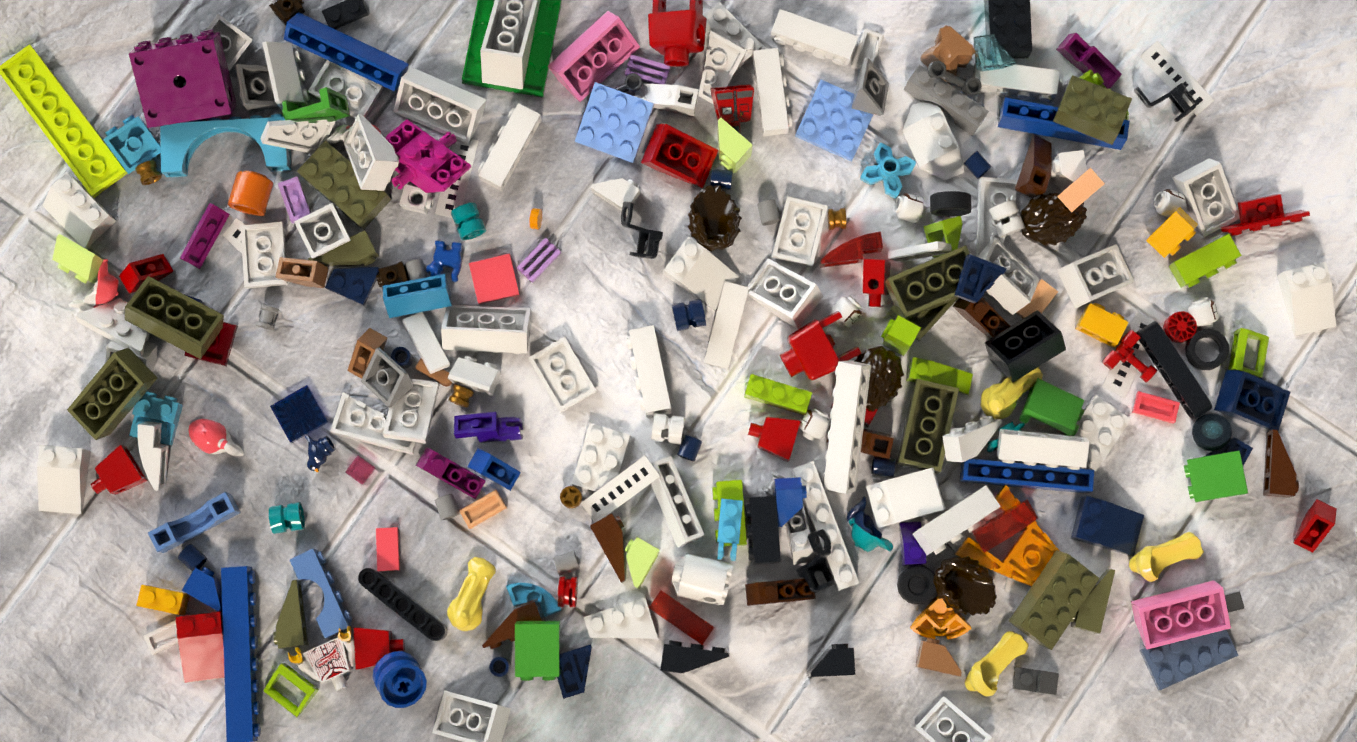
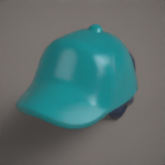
[847,496,893,552]

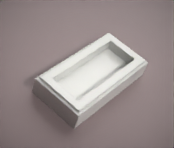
[851,28,884,71]
[143,620,178,655]

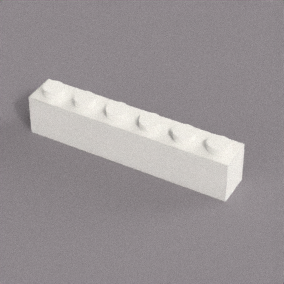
[823,360,871,494]
[792,461,859,591]

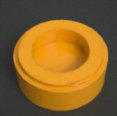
[529,208,542,230]

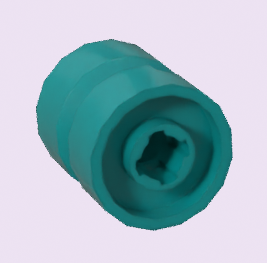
[451,202,487,241]
[269,502,305,534]

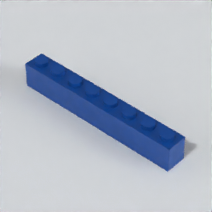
[221,566,261,742]

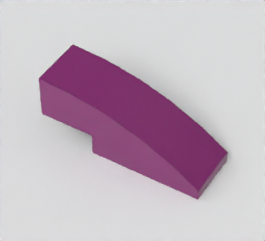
[1056,33,1122,89]

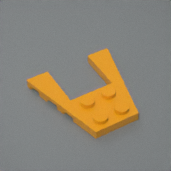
[954,485,1060,587]

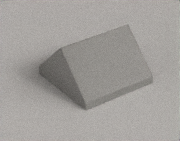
[852,57,889,116]
[236,64,279,113]
[361,348,414,407]

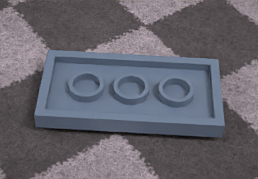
[1140,630,1239,690]

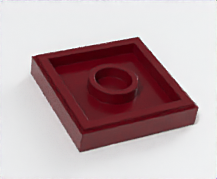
[184,322,238,367]

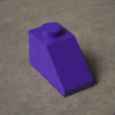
[899,521,927,566]

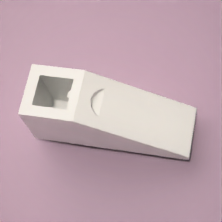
[635,83,699,116]
[942,416,1002,462]
[785,506,815,565]

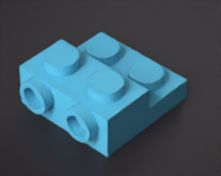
[103,115,161,174]
[129,392,183,446]

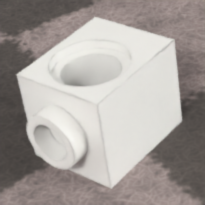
[399,184,434,215]

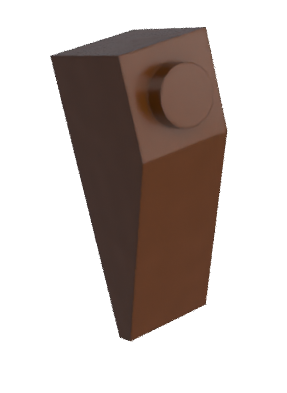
[1263,429,1299,498]
[590,513,626,583]

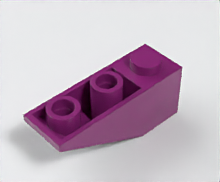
[415,447,486,499]

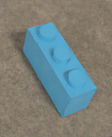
[383,274,452,318]

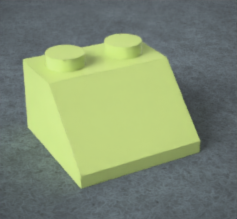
[717,118,753,173]
[52,234,103,284]
[625,537,660,589]

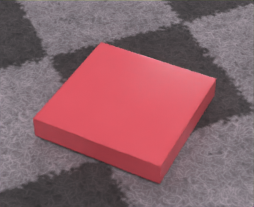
[469,253,520,305]

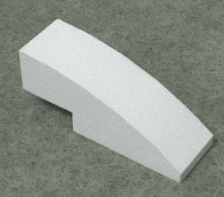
[138,421,169,491]

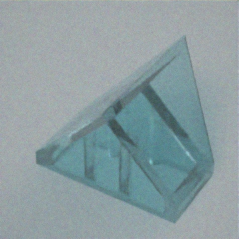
[973,34,1017,71]

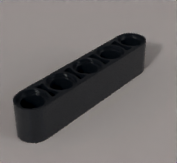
[1136,321,1212,420]
[358,568,448,641]

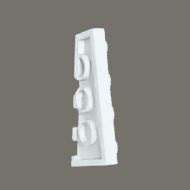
[976,177,1018,257]
[330,392,417,455]

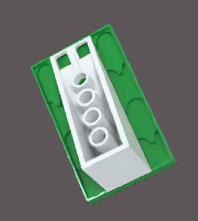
[462,0,562,97]

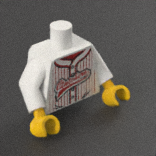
[288,626,355,691]

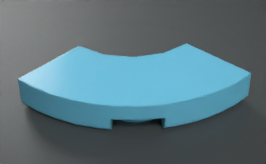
[506,583,562,617]

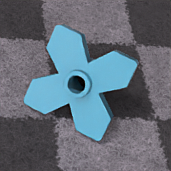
[860,143,916,199]

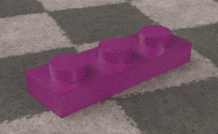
[180,203,230,269]

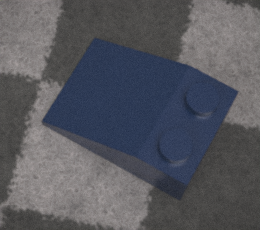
[1214,370,1290,431]
[1071,495,1144,556]

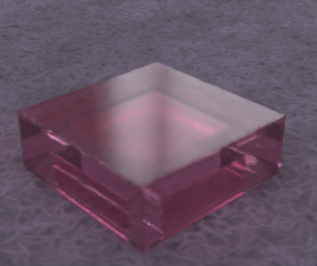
[345,455,376,485]

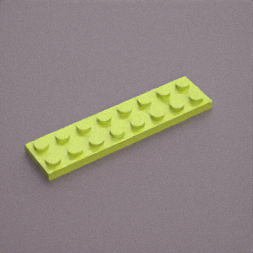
[0,44,128,198]

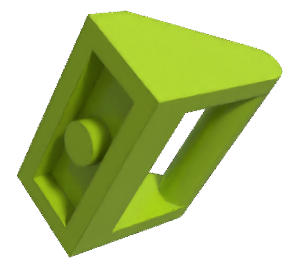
[923,216,963,258]
[1228,328,1269,379]
[263,663,319,717]

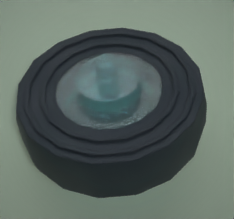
[1192,413,1232,451]

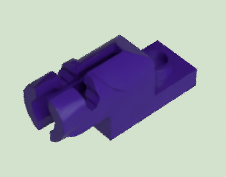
[454,412,523,443]

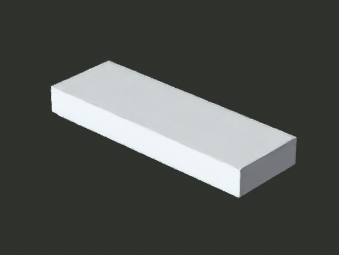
[888,241,951,262]
[403,312,450,374]

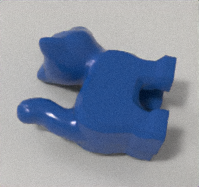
[426,241,462,282]

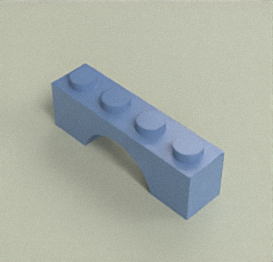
[148,492,241,553]
[290,549,353,639]

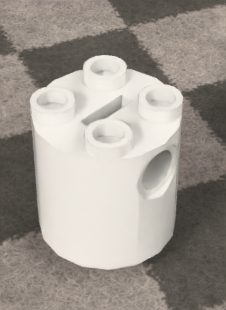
[671,554,733,605]

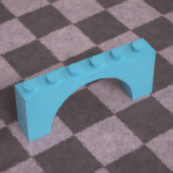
[160,114,291,177]

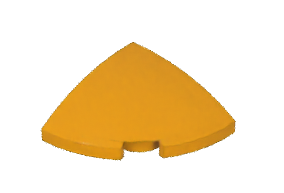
[910,597,972,640]

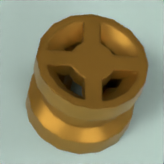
[135,160,162,185]
[828,208,846,230]
[448,384,474,408]
[560,486,582,509]

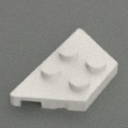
[76,298,149,357]

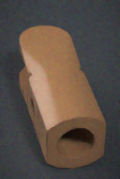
[415,358,452,387]

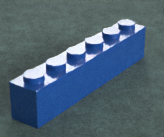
[284,12,409,91]
[998,97,1130,150]
[960,459,1094,494]

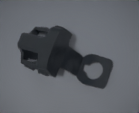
[1134,83,1197,122]
[621,202,663,259]
[796,529,835,593]

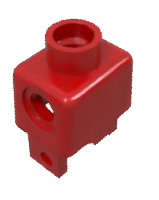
[648,0,707,67]
[780,311,861,380]

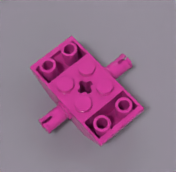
[384,119,471,193]

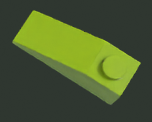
[906,357,973,395]

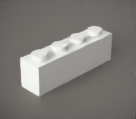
[771,9,858,66]
[753,48,792,137]
[972,59,1060,102]
[478,103,542,192]
[626,325,671,416]
[997,429,1089,470]
[651,456,704,548]
[913,485,1001,555]

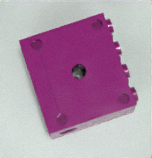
[129,30,237,128]

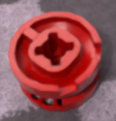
[1163,311,1197,343]
[558,577,578,607]

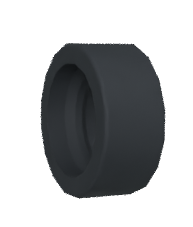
[930,191,971,217]
[1185,329,1229,370]

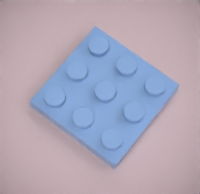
[795,80,874,162]
[575,82,655,163]

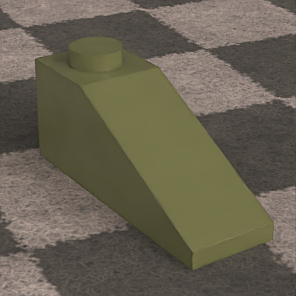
[308,230,379,266]
[1071,569,1115,634]
[273,580,308,649]

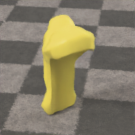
[980,367,1043,419]
[1129,532,1204,582]
[447,557,496,631]
[965,631,1029,696]

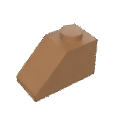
[275,257,329,288]
[348,328,388,379]
[916,638,962,677]

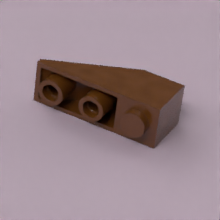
[1015,134,1052,198]
[953,298,1011,339]
[826,424,894,459]
[745,578,816,606]
[482,598,546,649]

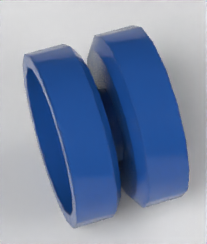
[373,651,427,708]

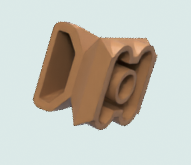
[920,25,975,84]

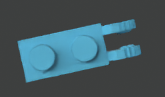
[717,499,743,561]

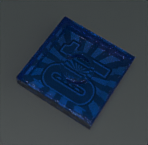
[270,385,328,443]

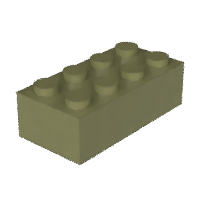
[297,140,391,230]
[885,245,970,320]
[125,276,224,359]
[67,347,158,440]
[896,379,959,474]
[1009,550,1100,650]

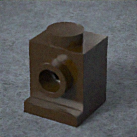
[269,0,305,26]
[376,261,408,287]

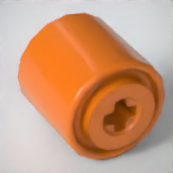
[228,171,273,216]

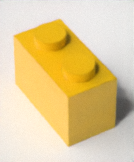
[1146,207,1198,258]
[1075,303,1129,348]
[136,585,190,615]

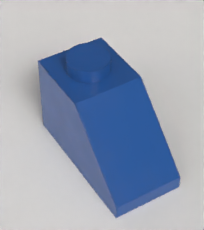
[467,448,521,491]
[775,477,807,527]
[182,566,222,612]

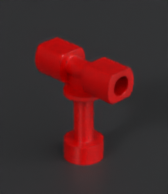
[1101,330,1158,383]

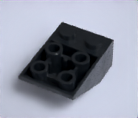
[660,640,730,673]

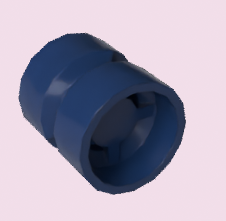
[672,299,706,331]

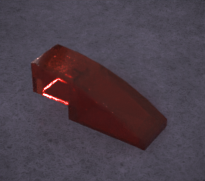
[819,231,883,268]
[972,499,1038,553]
[649,590,714,645]

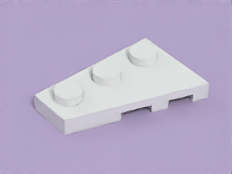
[698,30,747,105]
[260,117,336,154]
[584,597,658,639]

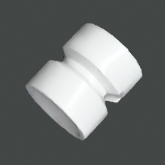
[989,200,1025,237]
[651,413,685,445]

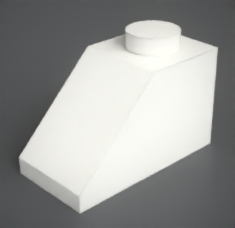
[591,178,640,215]

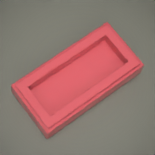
[1132,391,1180,424]
[376,527,400,572]

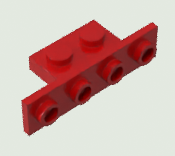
[1221,194,1310,236]

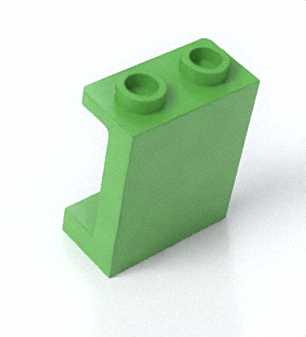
[282,87,350,120]
[1019,378,1084,436]
[1184,450,1248,503]
[515,621,560,681]

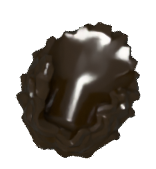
[688,185,742,252]
[1020,193,1087,246]
[854,346,904,412]
[933,556,997,616]

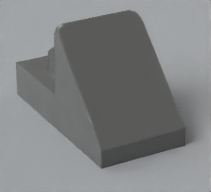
[1012,667,1059,695]

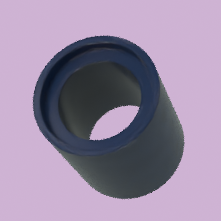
[964,151,992,179]
[710,169,733,190]
[391,347,413,369]
[677,435,702,462]
[872,456,896,477]
[178,544,207,571]
[489,657,511,677]

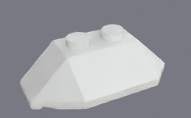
[902,101,965,181]

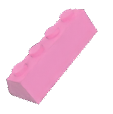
[548,11,640,102]
[1131,580,1231,649]

